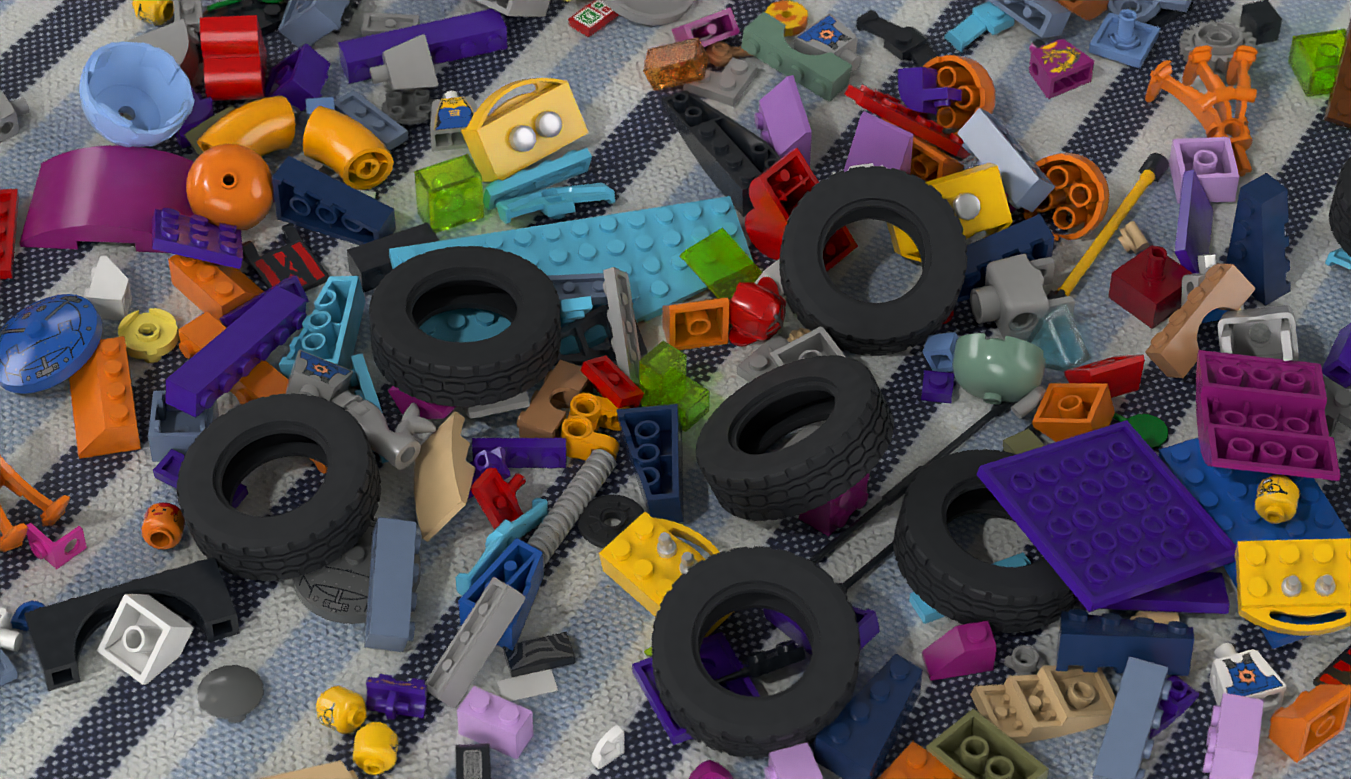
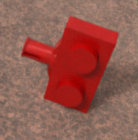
[470,468,526,530]

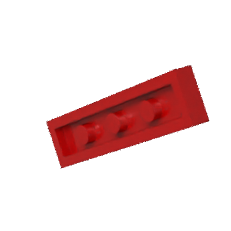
[0,189,19,279]

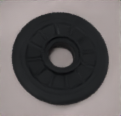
[578,495,645,549]

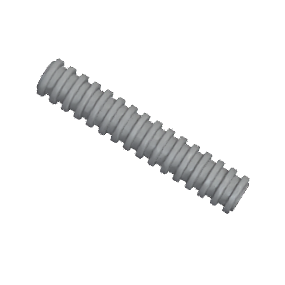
[527,449,616,568]

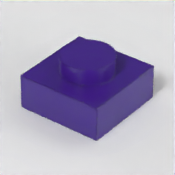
[921,370,954,403]

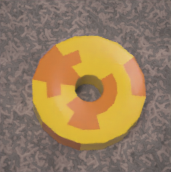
[765,0,808,37]

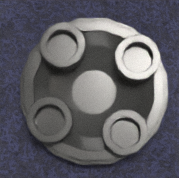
[381,89,434,124]
[198,665,264,723]

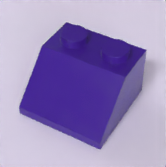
[265,43,331,112]

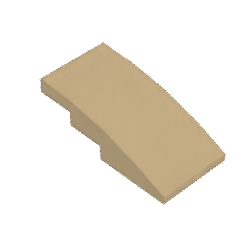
[414,411,475,542]
[970,665,1116,744]

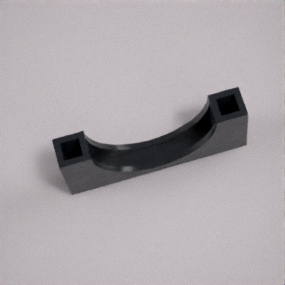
[24,557,240,691]

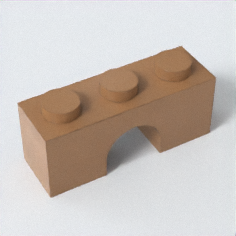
[516,360,593,438]

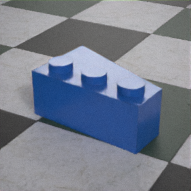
[458,538,544,651]

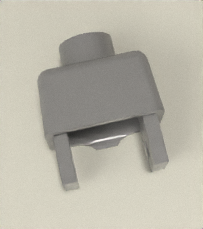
[970,254,1075,340]
[1217,305,1299,361]

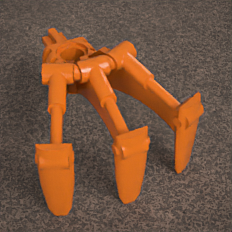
[1145,45,1258,177]
[0,455,70,552]

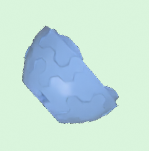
[79,41,194,147]

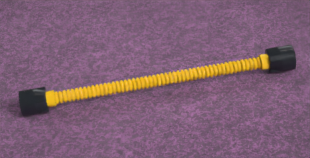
[1047,153,1169,310]

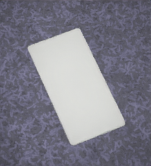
[497,669,558,701]

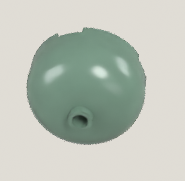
[952,333,1046,405]

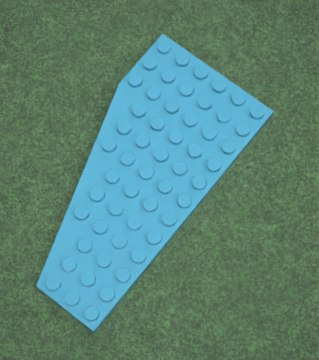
[389,196,754,355]

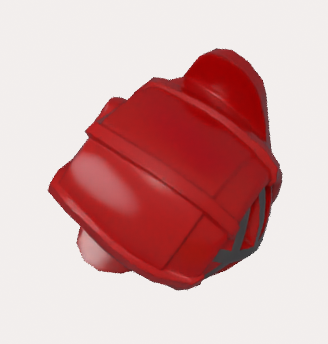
[728,277,786,347]

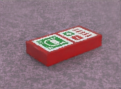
[569,0,619,38]

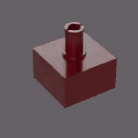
[1108,245,1193,329]

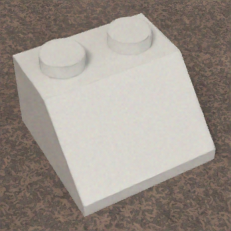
[97,594,194,684]

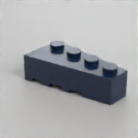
[272,155,396,245]
[1226,173,1291,306]
[1056,609,1194,676]
[814,653,923,779]

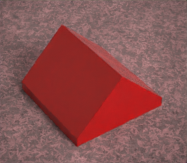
[1064,354,1145,398]

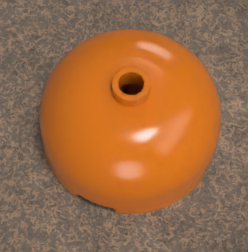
[920,55,996,136]
[186,144,274,231]
[1023,153,1110,241]

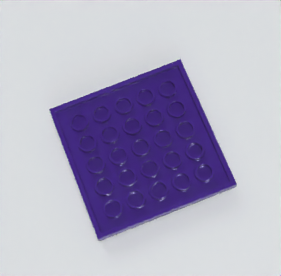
[976,420,1236,612]

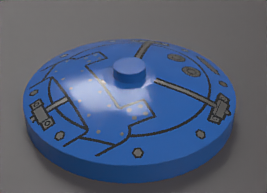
[0,294,103,394]

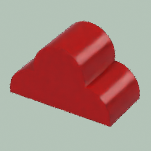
[200,15,267,101]
[745,147,858,271]

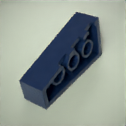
[957,214,1055,302]
[616,404,684,523]

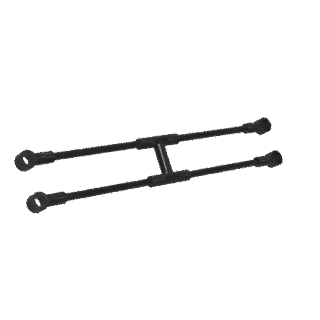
[808,401,1040,594]

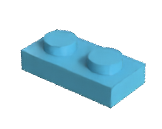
[559,296,592,325]

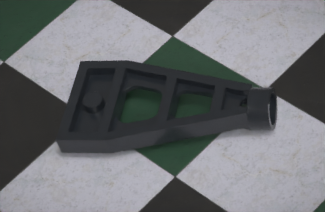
[553,304,648,366]

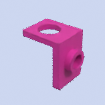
[27,523,87,569]

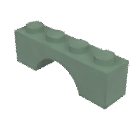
[741,12,852,102]

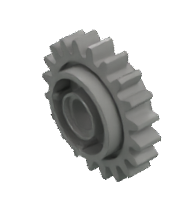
[1179,20,1257,73]

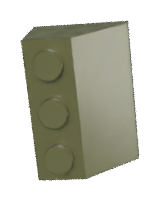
[926,708,1049,779]

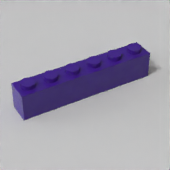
[338,9,508,84]
[166,286,307,418]

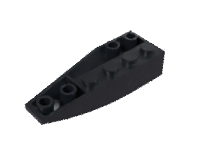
[662,90,781,217]

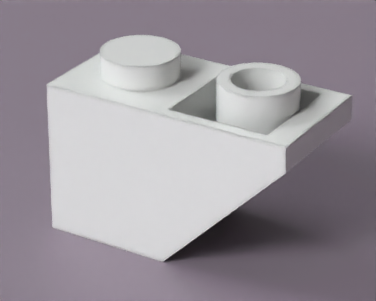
[84,255,132,321]

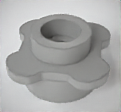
[1004,645,1044,675]

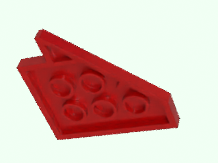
[845,84,970,160]

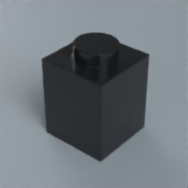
[1239,0,1282,45]

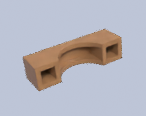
[1145,264,1256,378]

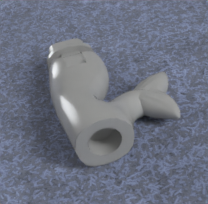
[332,391,437,470]

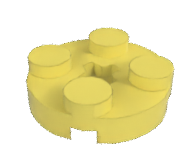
[118,308,179,363]

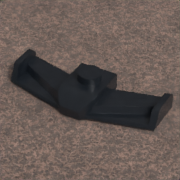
[856,10,937,67]

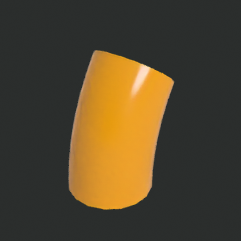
[197,95,295,157]
[303,106,394,190]

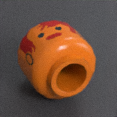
[141,502,186,550]

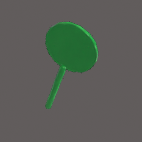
[1113,412,1168,449]

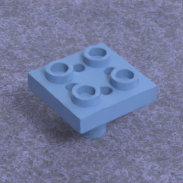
[1088,9,1160,68]

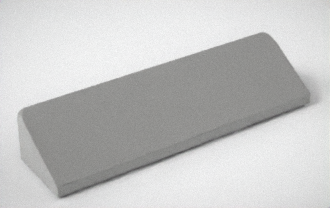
[425,577,526,708]

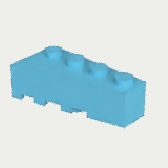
[279,276,366,379]

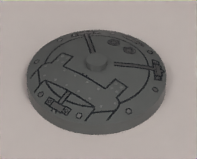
[292,518,421,624]

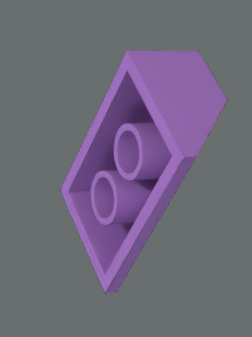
[755,75,812,167]

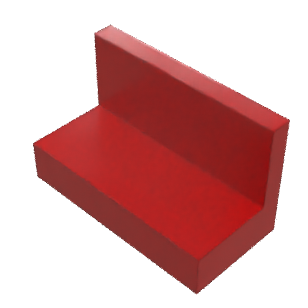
[580,355,644,409]

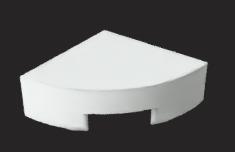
[591,724,624,769]

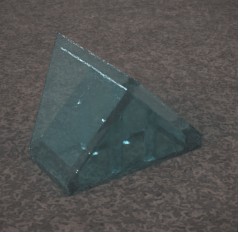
[1027,305,1091,372]

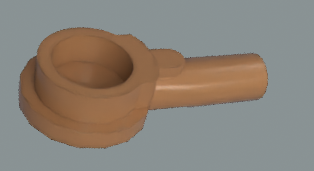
[706,42,753,67]

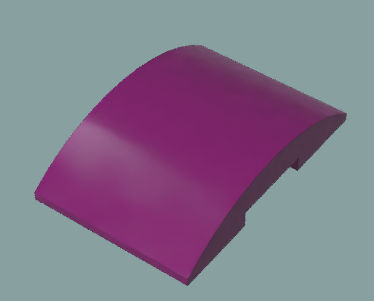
[19,145,195,253]
[1196,350,1341,481]

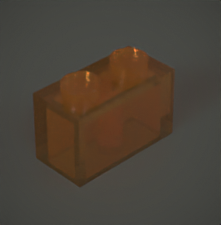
[643,37,709,91]

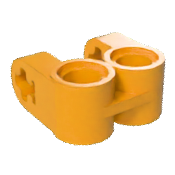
[561,393,630,460]

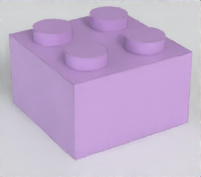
[1169,137,1239,204]
[1203,693,1264,779]

